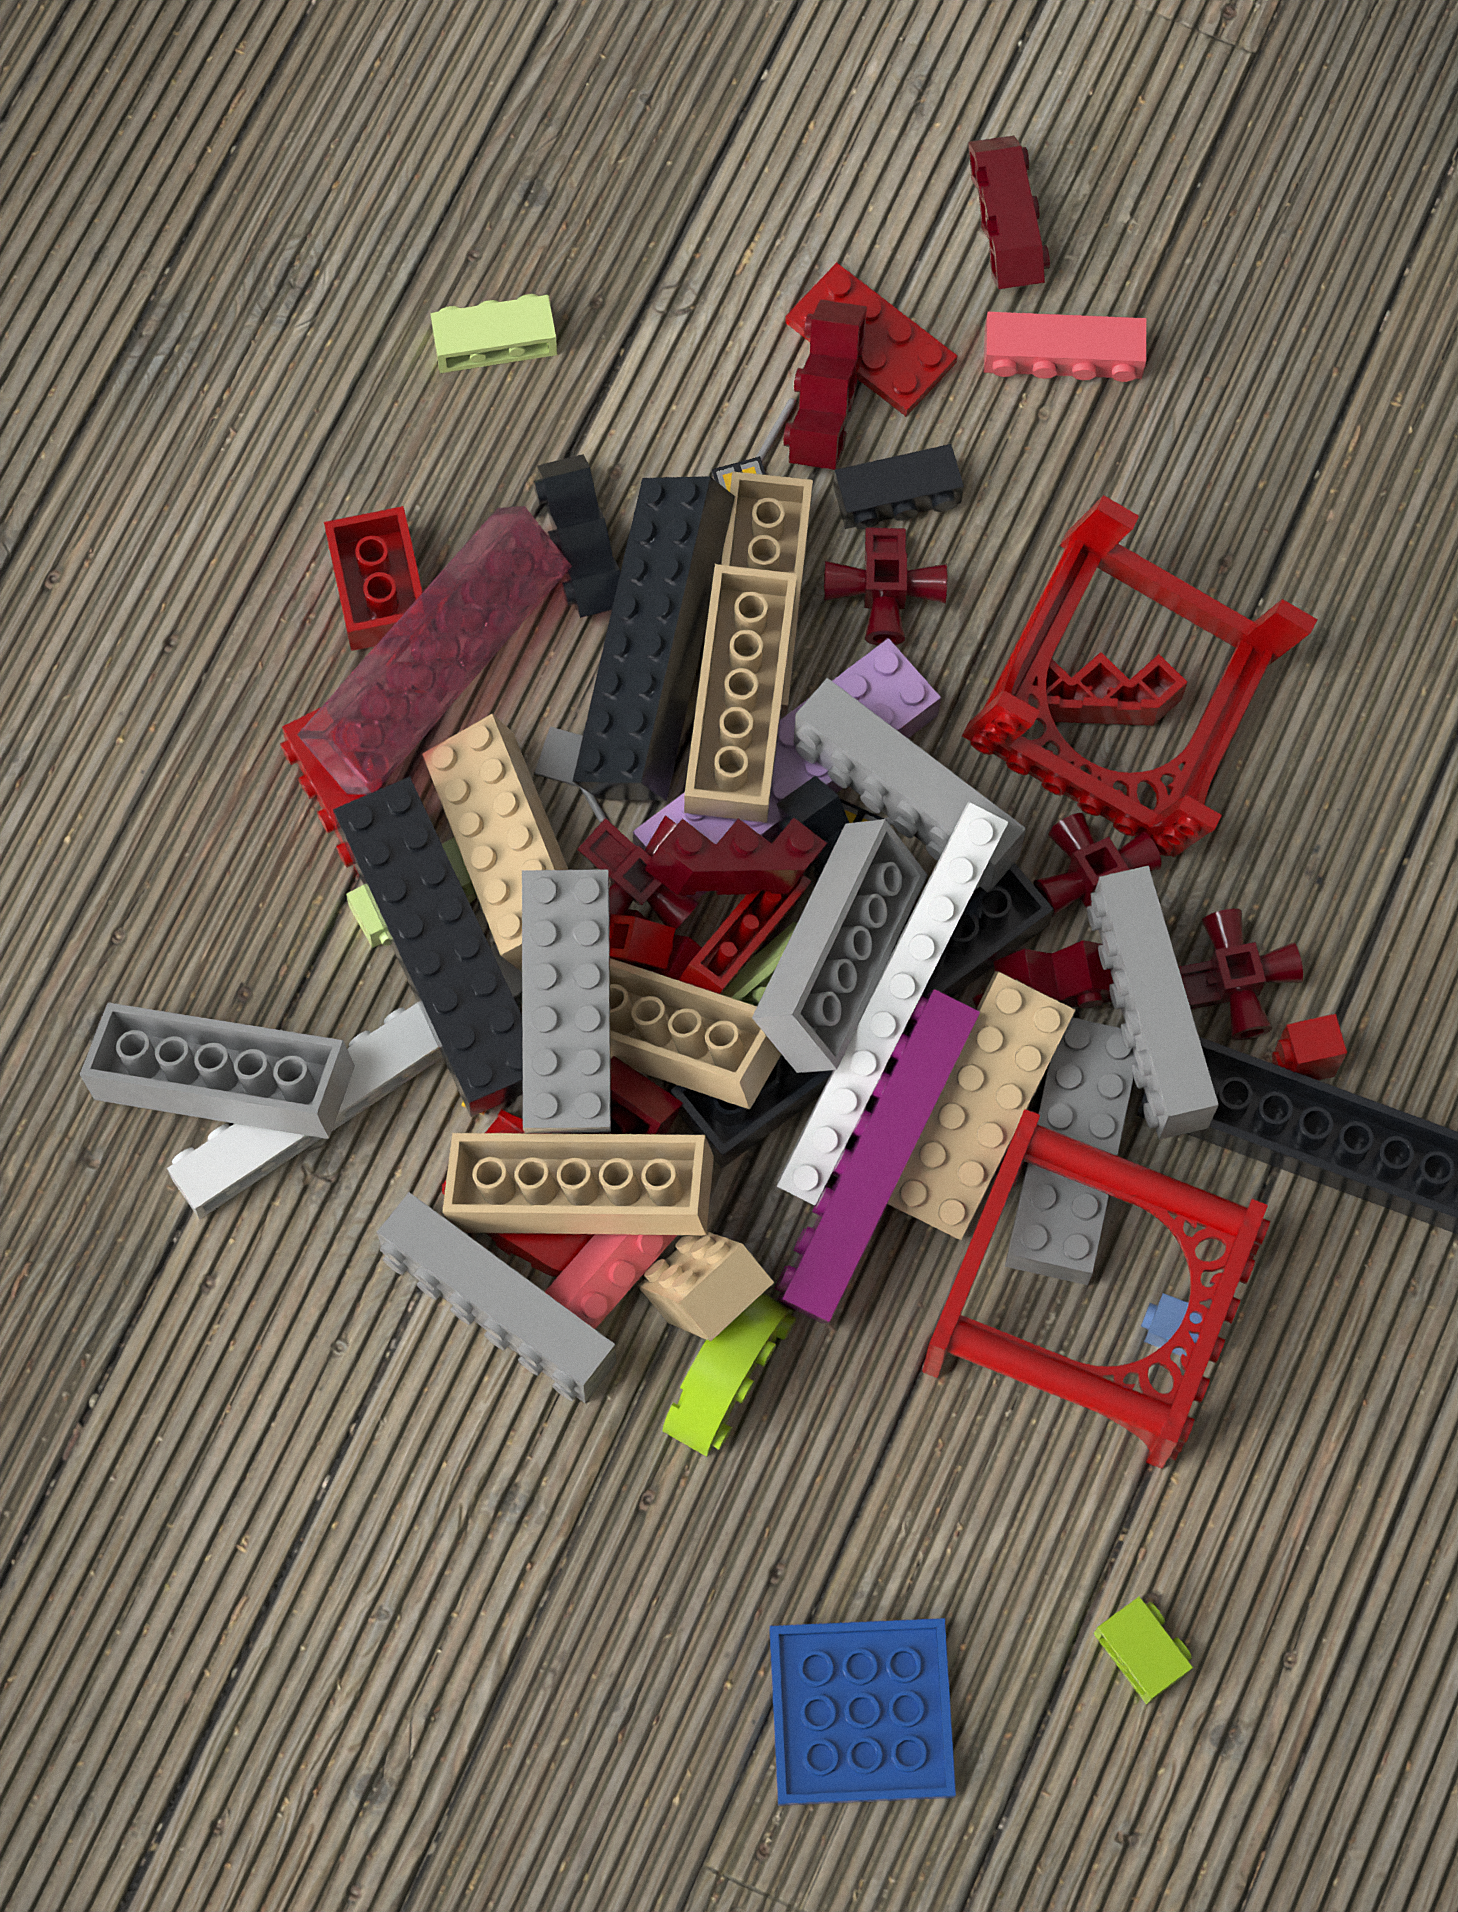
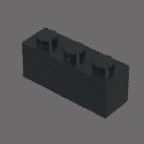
[833,444,964,530]

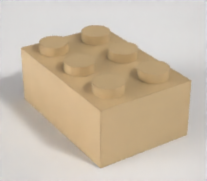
[637,1231,774,1341]

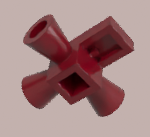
[824,528,947,646]
[1033,813,1162,917]
[576,815,699,930]
[1178,908,1303,1040]

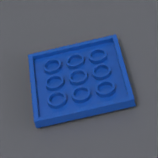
[769,1618,956,1806]

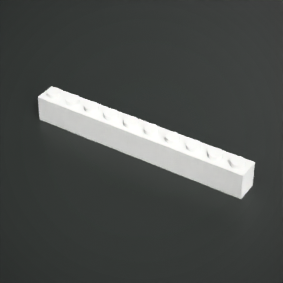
[777,801,1008,1205]
[167,944,522,1219]

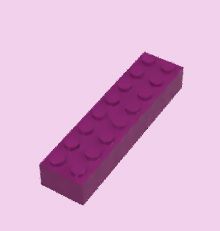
[774,989,980,1324]

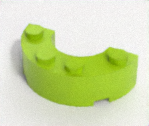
[662,1293,796,1457]

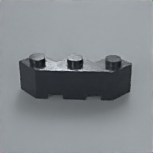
[533,454,620,618]
[776,776,914,913]

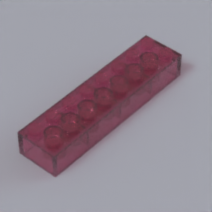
[297,506,572,795]

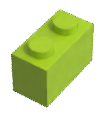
[1093,1596,1193,1705]

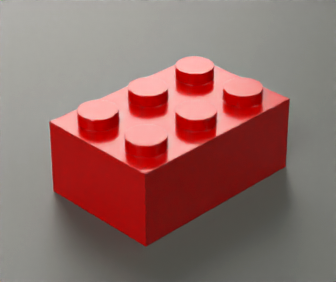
[324,506,431,651]

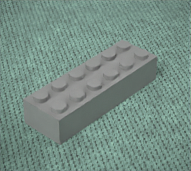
[793,678,1026,893]
[752,819,927,1073]
[1087,866,1218,1140]
[522,870,611,1134]
[80,1003,355,1139]
[1005,1017,1137,1285]
[377,1192,616,1403]

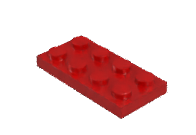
[785,262,958,417]

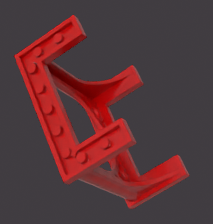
[962,495,1318,857]
[922,1109,1271,1469]

